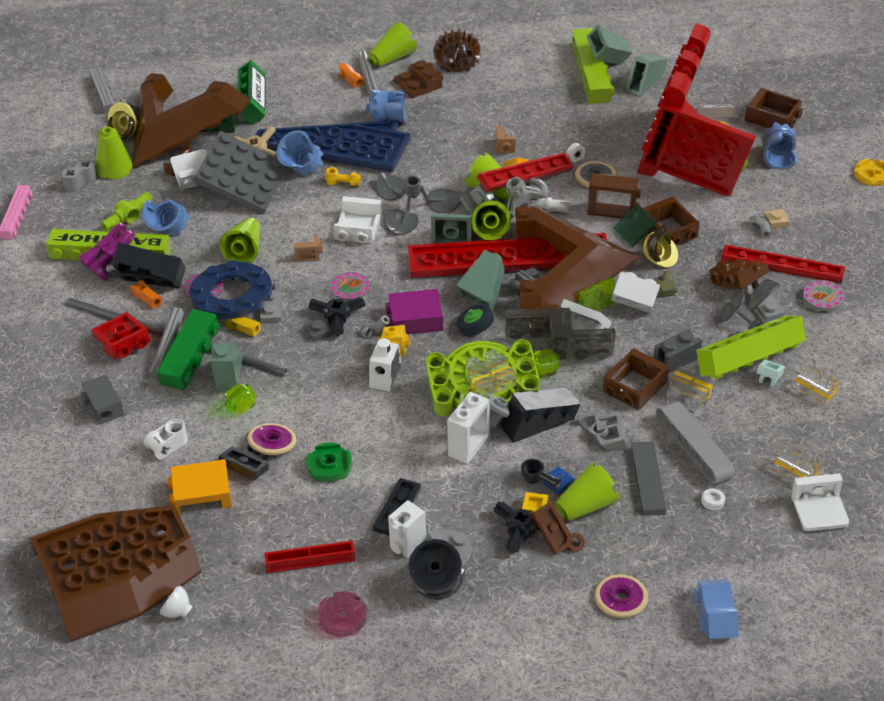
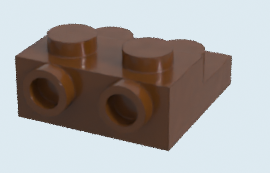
[394,60,444,99]
[709,259,769,290]

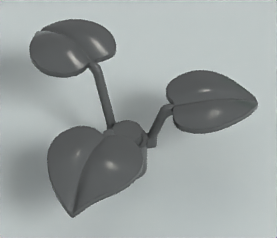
[377,172,464,235]
[720,279,781,339]

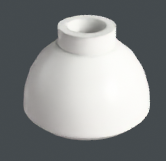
[160,586,192,618]

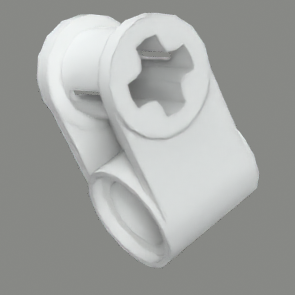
[144,419,188,459]

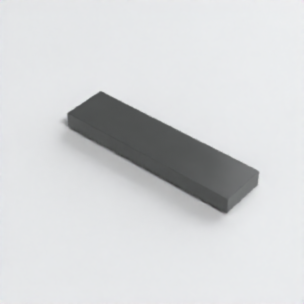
[631,441,666,515]

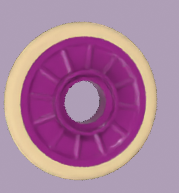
[247,423,296,455]
[595,574,648,618]

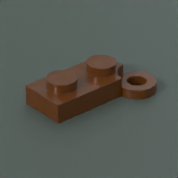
[530,501,585,555]

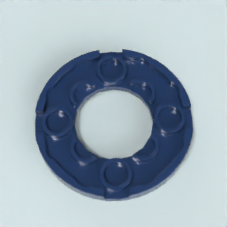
[189,260,272,319]

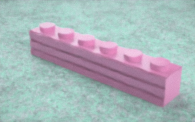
[0,185,33,240]

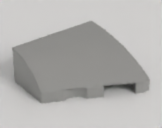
[577,411,628,451]

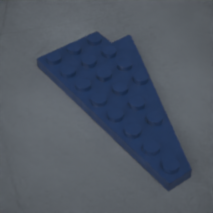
[255,120,410,172]

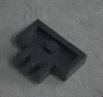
[218,445,269,480]

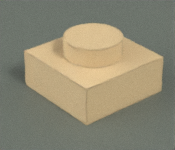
[764,209,790,229]

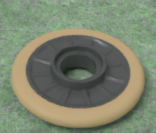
[575,161,617,188]

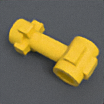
[325,167,361,186]

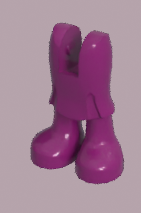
[77,222,136,281]

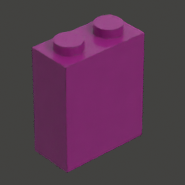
[385,289,443,335]

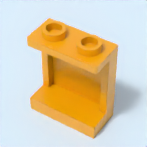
[167,459,232,514]

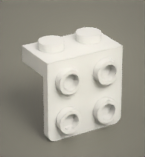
[170,149,207,190]
[791,473,849,531]

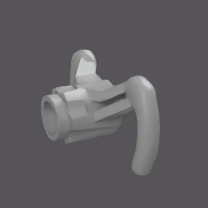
[496,177,549,219]

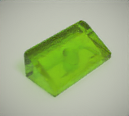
[579,277,616,311]

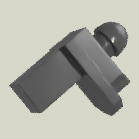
[511,268,540,291]

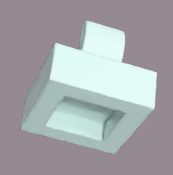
[757,360,785,387]

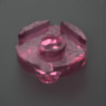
[318,591,367,637]

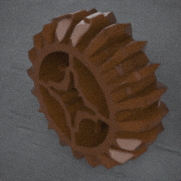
[433,28,481,72]

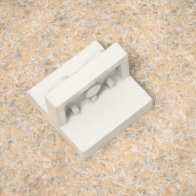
[557,299,612,345]

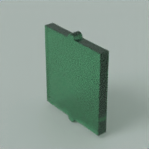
[614,203,657,247]

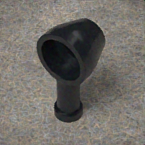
[521,459,561,489]

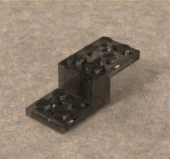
[505,307,616,360]

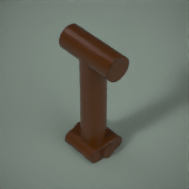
[163,141,192,176]

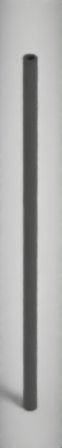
[68,298,287,376]

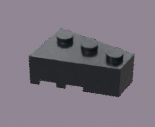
[112,242,186,288]
[501,387,580,443]

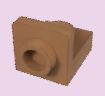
[495,125,516,153]
[294,234,323,262]

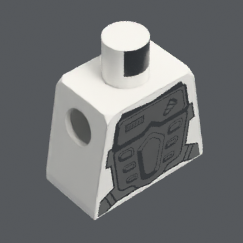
[369,339,401,392]

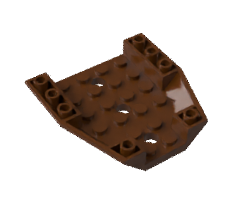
[28,505,202,641]

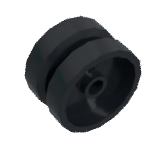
[408,539,464,600]

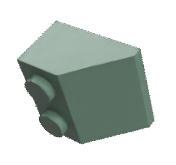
[431,214,472,244]

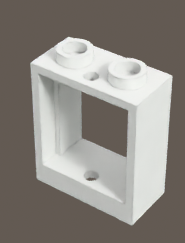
[447,392,490,464]

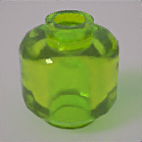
[533,349,560,379]
[224,383,258,415]

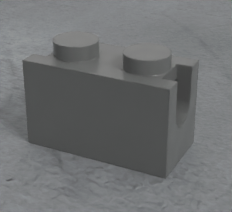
[654,329,702,373]
[80,374,124,425]

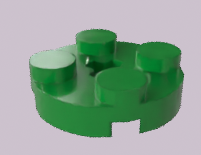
[306,442,352,482]

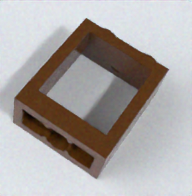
[745,88,803,128]
[587,173,641,220]
[639,197,700,246]
[603,348,670,410]

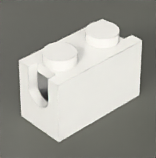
[611,272,660,313]
[389,500,426,558]

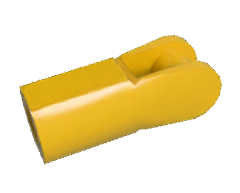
[225,316,261,337]

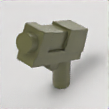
[656,271,678,298]

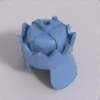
[366,90,406,123]
[760,122,797,169]
[277,130,323,177]
[142,199,190,236]

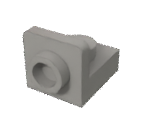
[460,183,495,214]
[487,394,509,428]

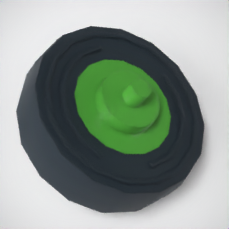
[457,304,494,336]

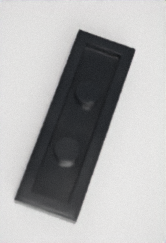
[373,478,421,535]

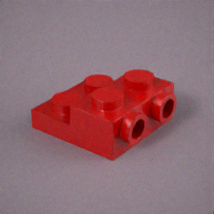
[91,312,151,360]

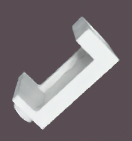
[333,196,382,244]

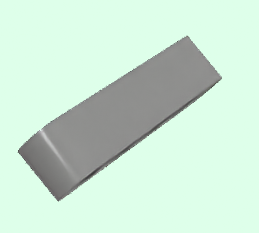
[656,401,735,485]

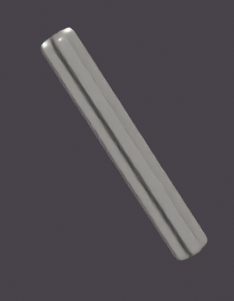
[357,50,378,95]
[150,307,184,377]

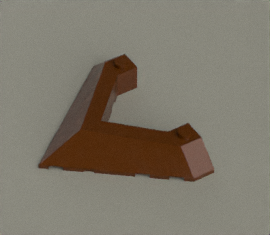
[132,73,250,169]
[515,206,640,327]

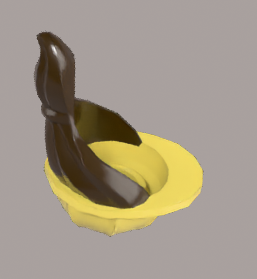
[107,102,138,141]
[643,224,678,268]

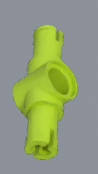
[101,191,153,232]

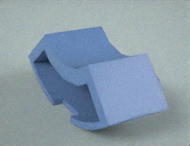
[694,579,739,639]

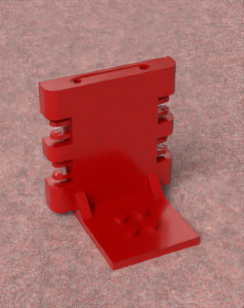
[637,22,756,196]

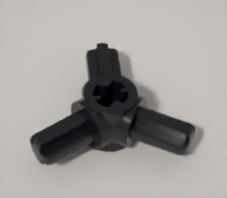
[308,296,365,337]
[493,501,538,554]

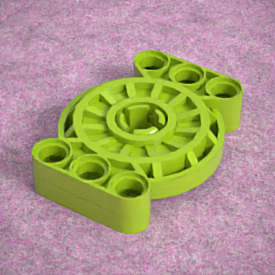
[426,339,540,416]

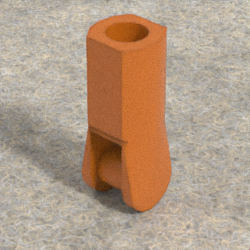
[339,63,364,88]
[129,280,163,309]

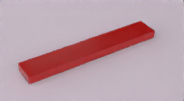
[477,152,574,192]
[721,244,845,284]

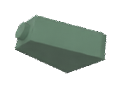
[586,24,632,65]
[625,53,668,97]
[456,250,505,312]
[210,343,243,390]

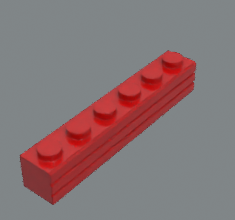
[264,540,356,573]

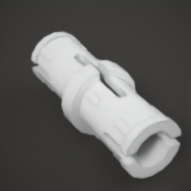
[528,197,569,213]

